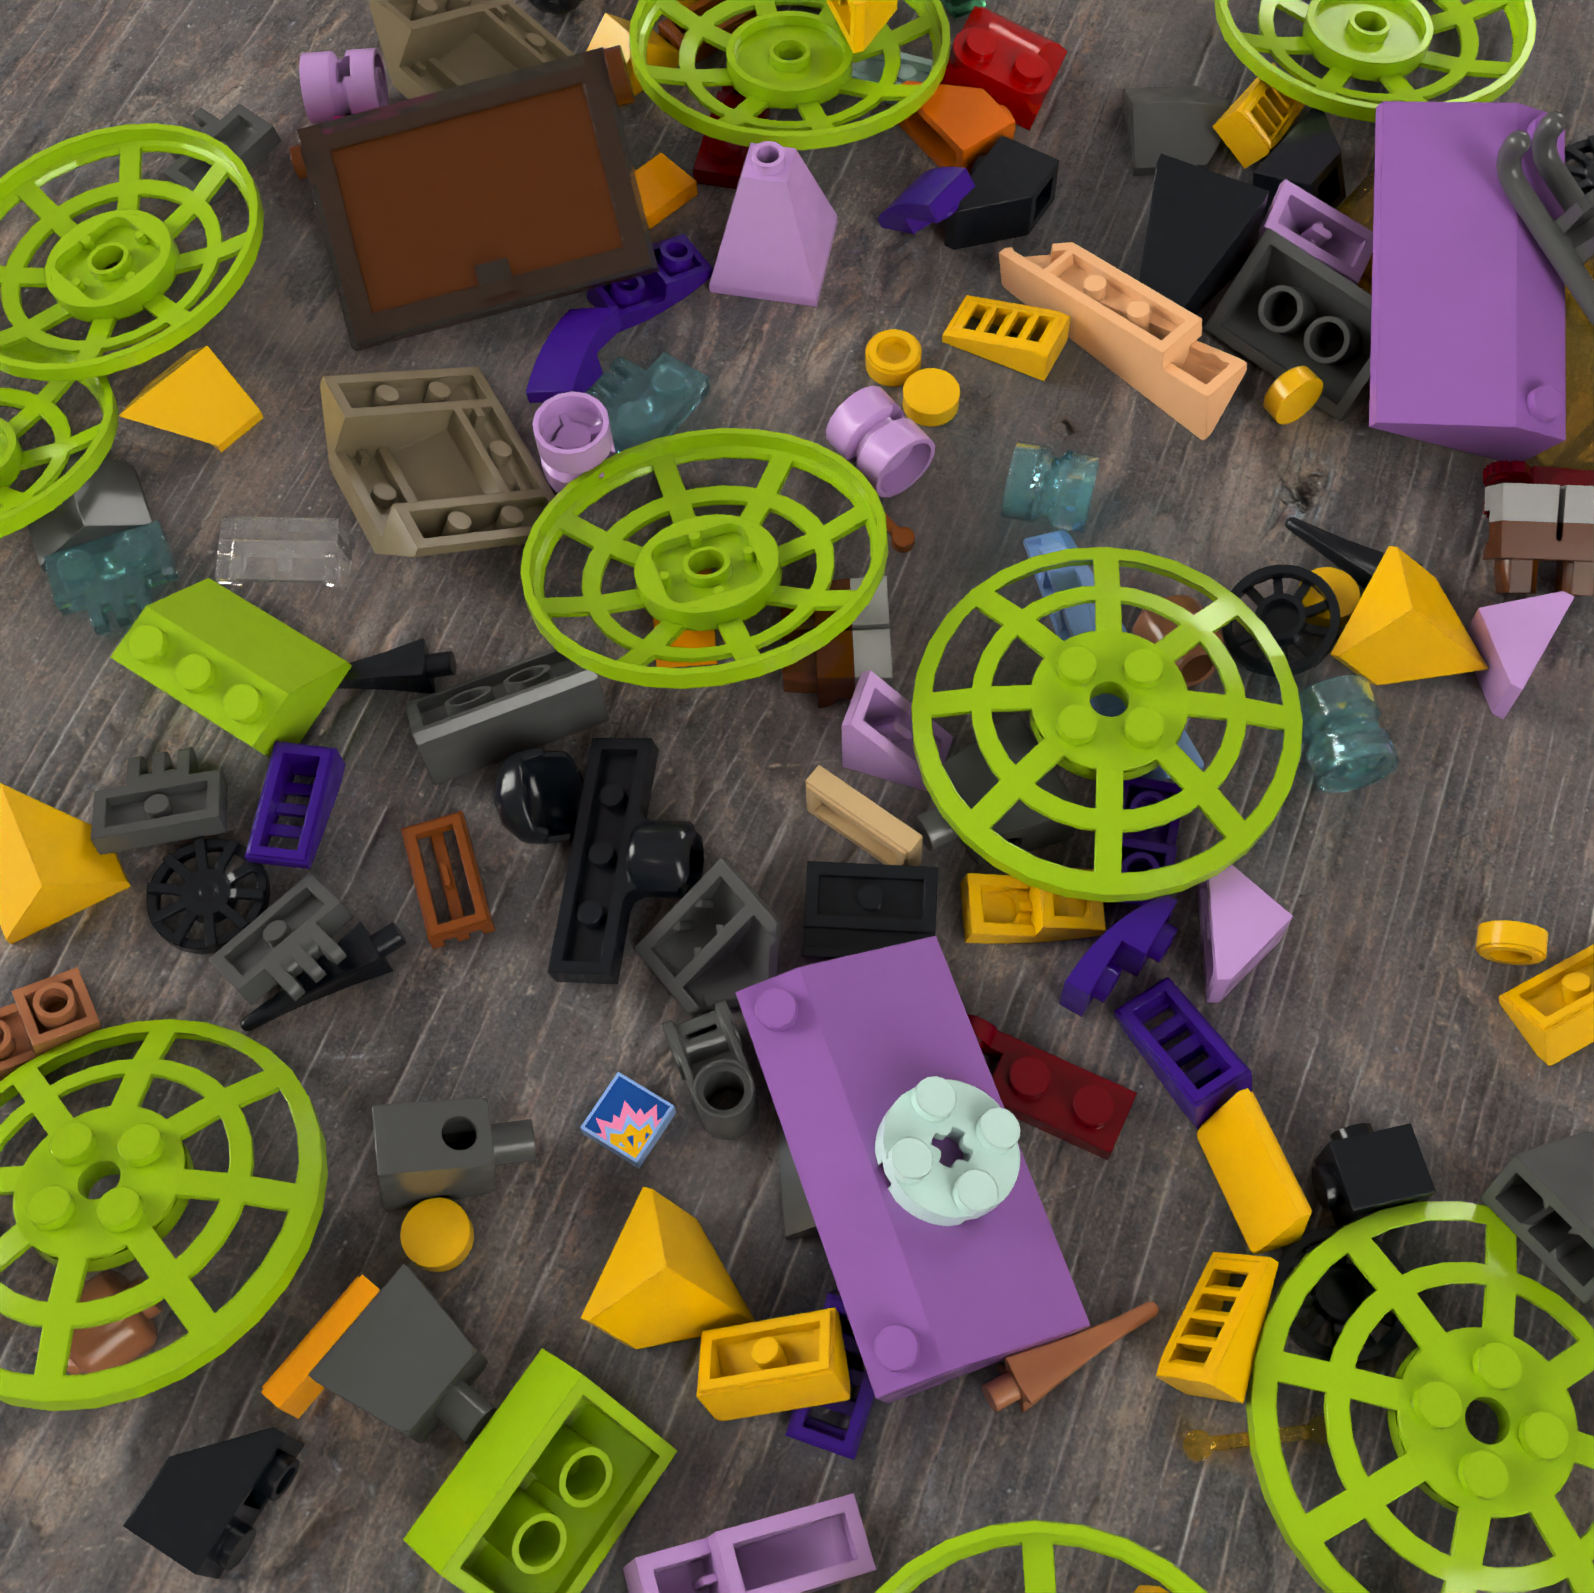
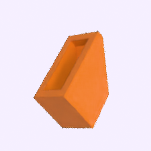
[898,81,1016,175]

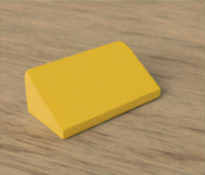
[1499,944,1594,1066]
[1197,1088,1312,1255]
[696,1307,850,1421]

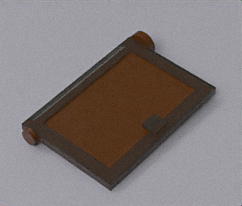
[289,45,660,351]

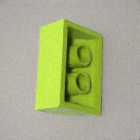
[110,578,352,759]
[403,1348,678,1593]

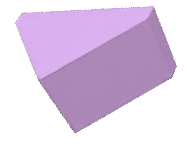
[1259,179,1373,284]
[1467,591,1575,719]
[841,670,953,791]
[1197,865,1293,1003]

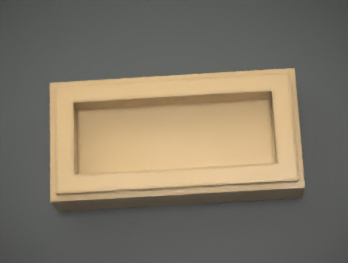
[805,765,923,866]

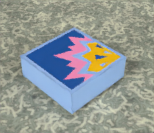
[580,1072,677,1169]

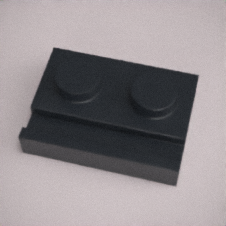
[802,861,938,959]

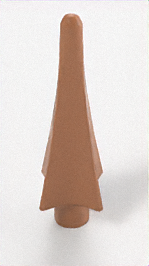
[982,1302,1159,1413]

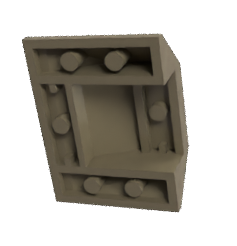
[369,0,626,112]
[320,366,570,557]

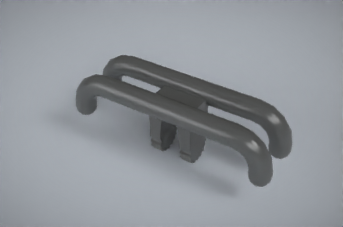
[1496,111,1594,326]

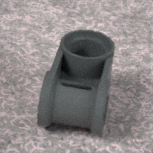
[662,1000,759,1140]

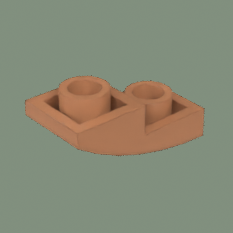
[0,967,101,1081]

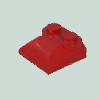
[940,6,1068,131]

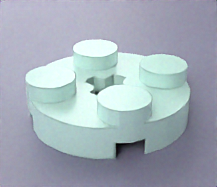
[875,1076,1021,1226]

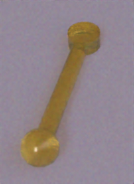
[1183,1415,1328,1462]

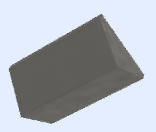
[1204,228,1372,421]
[404,640,609,785]

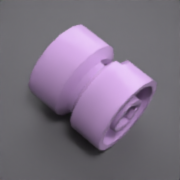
[299,48,389,124]
[826,385,935,498]
[532,391,615,495]

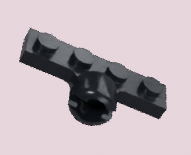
[547,738,704,984]

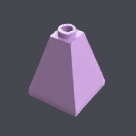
[709,141,838,307]

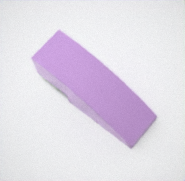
[623,1493,876,1593]

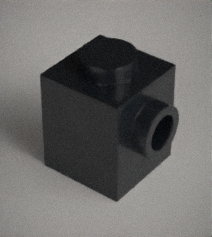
[1312,1123,1436,1226]

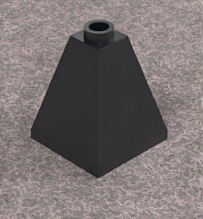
[1139,154,1269,315]

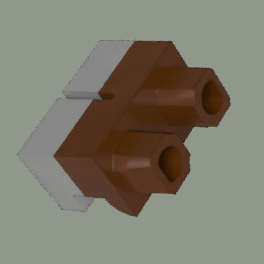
[1483,483,1594,596]
[780,576,893,708]

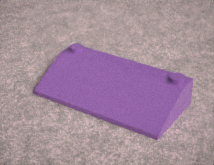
[1369,101,1566,462]
[735,936,1091,1404]

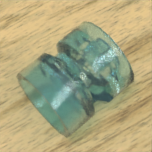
[1001,440,1100,533]
[1299,675,1400,793]

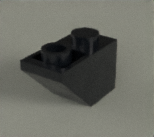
[1253,108,1346,218]
[944,135,1059,250]
[123,1427,305,1579]

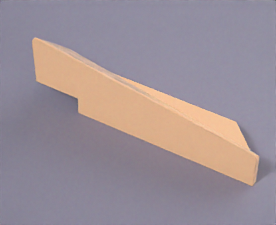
[999,242,1247,440]

